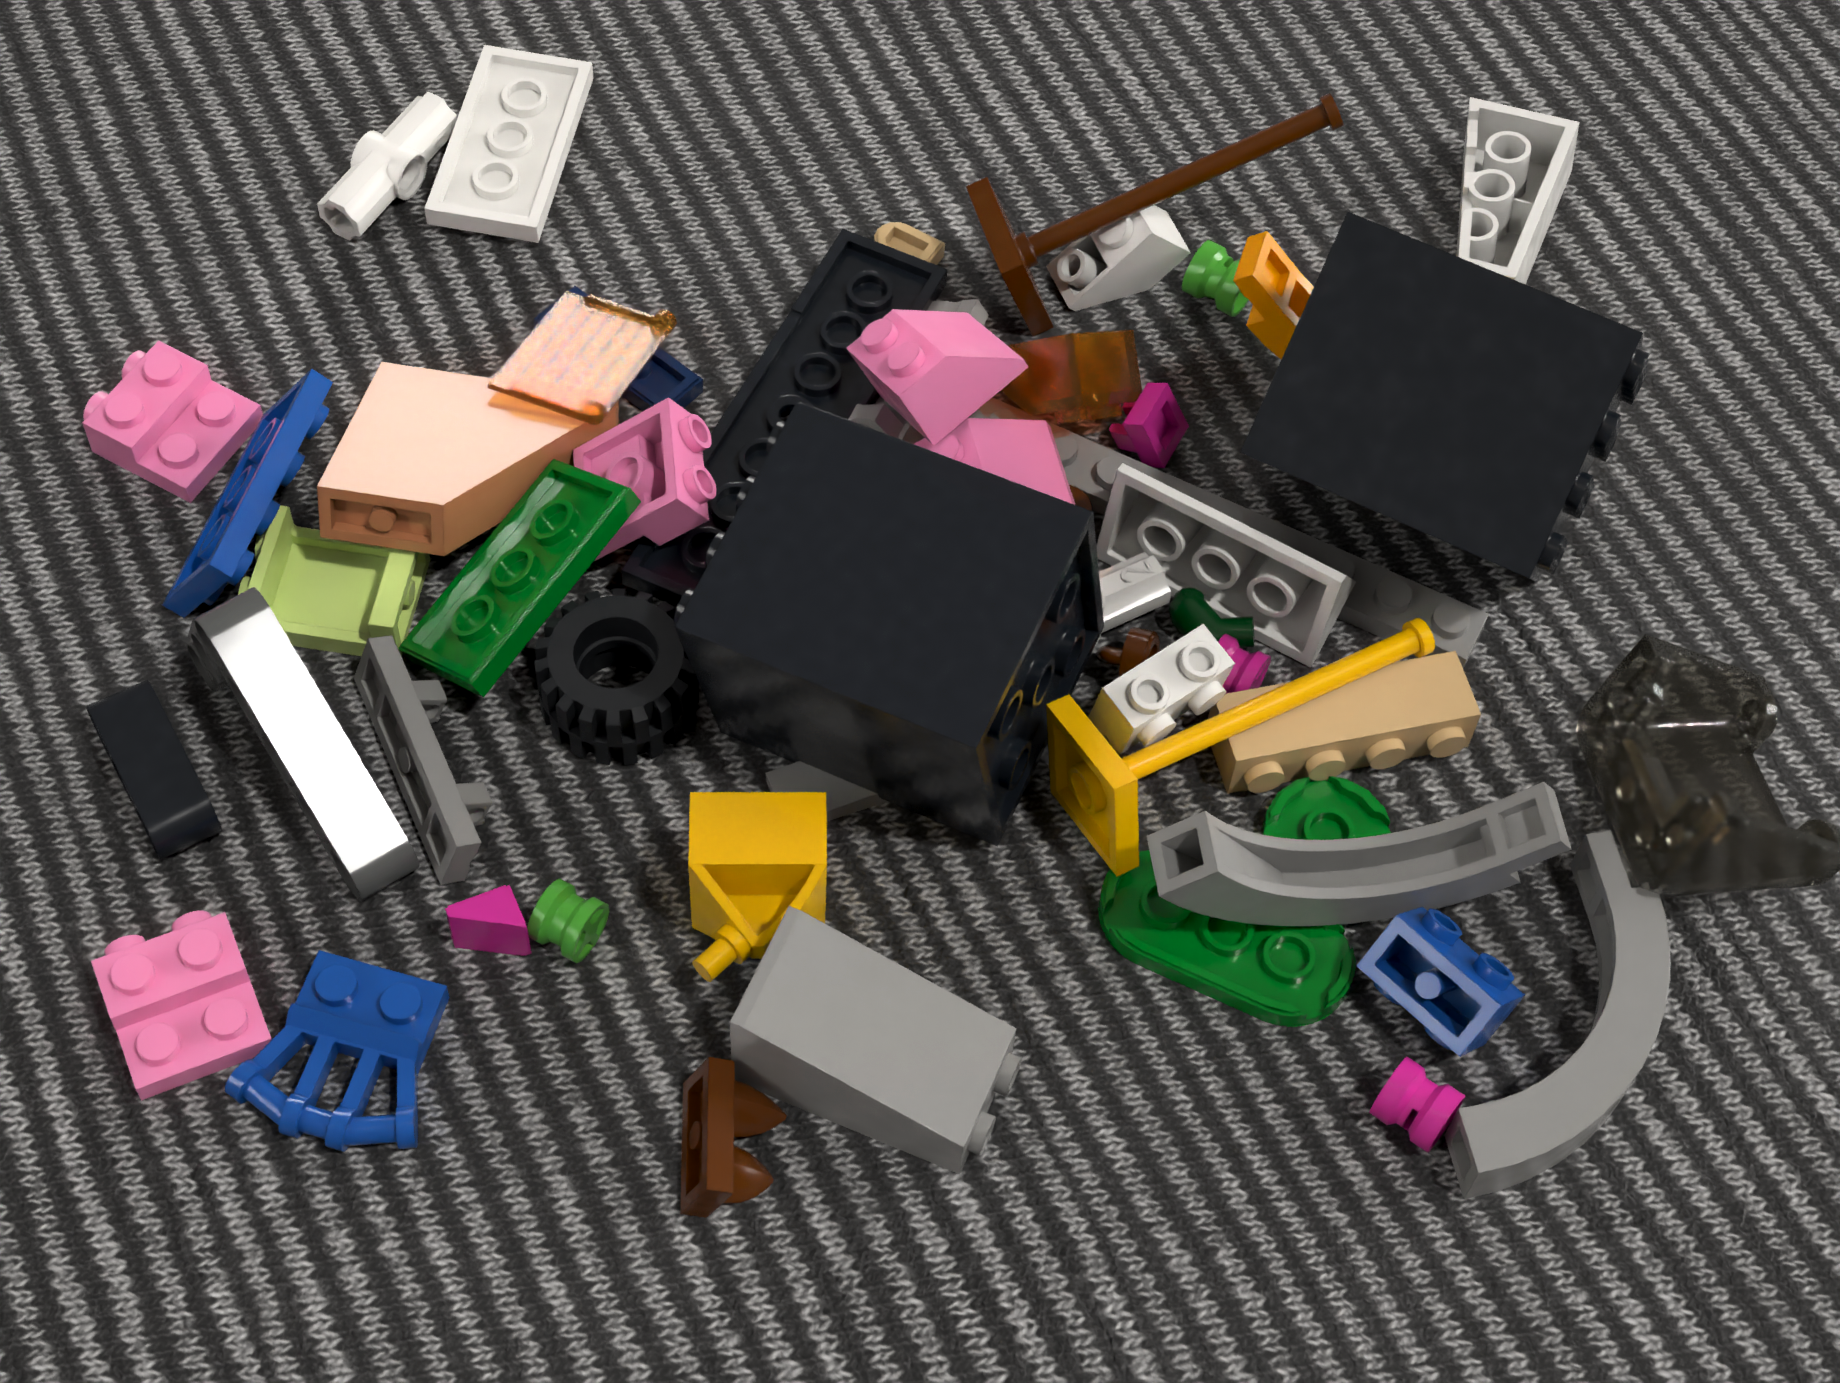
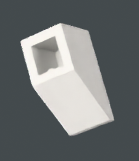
[1046,205,1191,311]

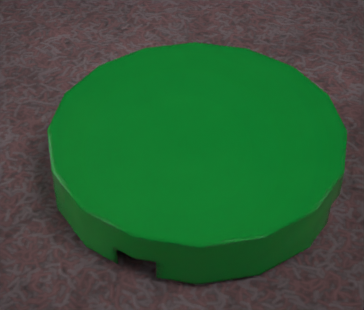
[1262,776,1391,840]

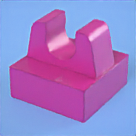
[1109,383,1189,468]

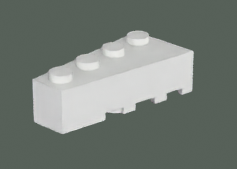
[1456,97,1579,284]

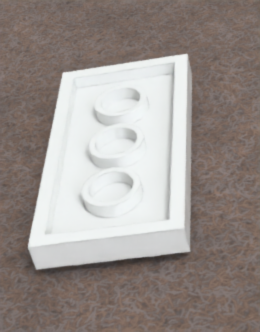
[424,45,593,243]

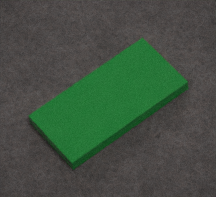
[399,459,641,697]

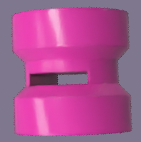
[1369,1057,1466,1153]

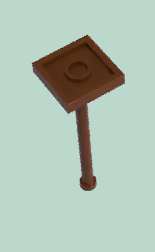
[966,93,1344,337]

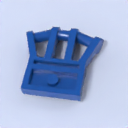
[225,950,450,1152]

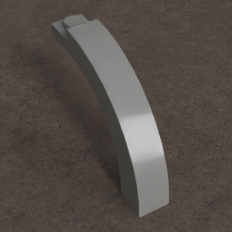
[1147,782,1572,926]
[1444,830,1670,1199]

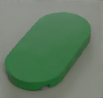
[1098,850,1356,1027]

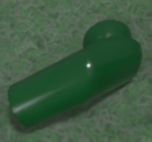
[1169,587,1255,648]

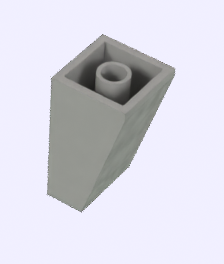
[730,906,1022,1174]

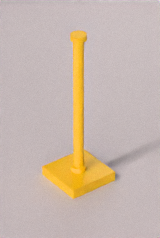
[1046,618,1435,877]

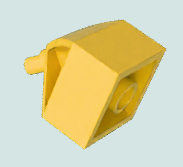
[688,792,827,982]

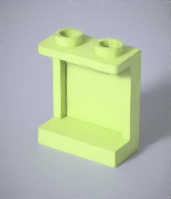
[238,505,430,657]

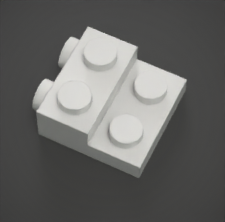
[1088,624,1235,754]

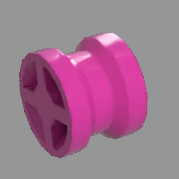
[1218,634,1271,694]

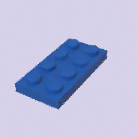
[162,369,333,618]

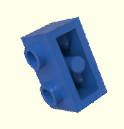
[1356,907,1525,1057]

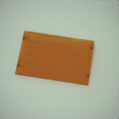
[488,290,677,425]

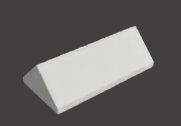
[1096,463,1356,667]

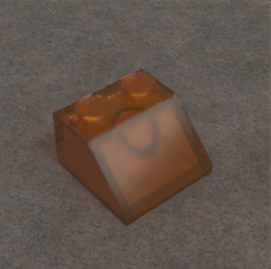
[1001,330,1142,425]

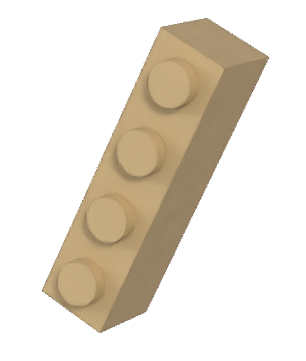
[1208,651,1481,794]

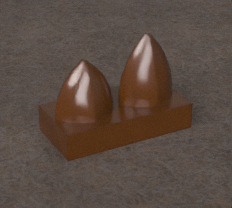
[680,1057,787,1218]

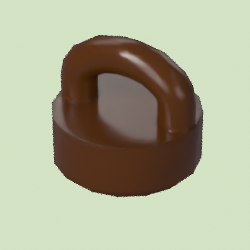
[1096,627,1160,677]

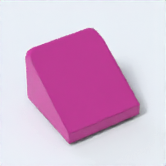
[445,885,531,956]

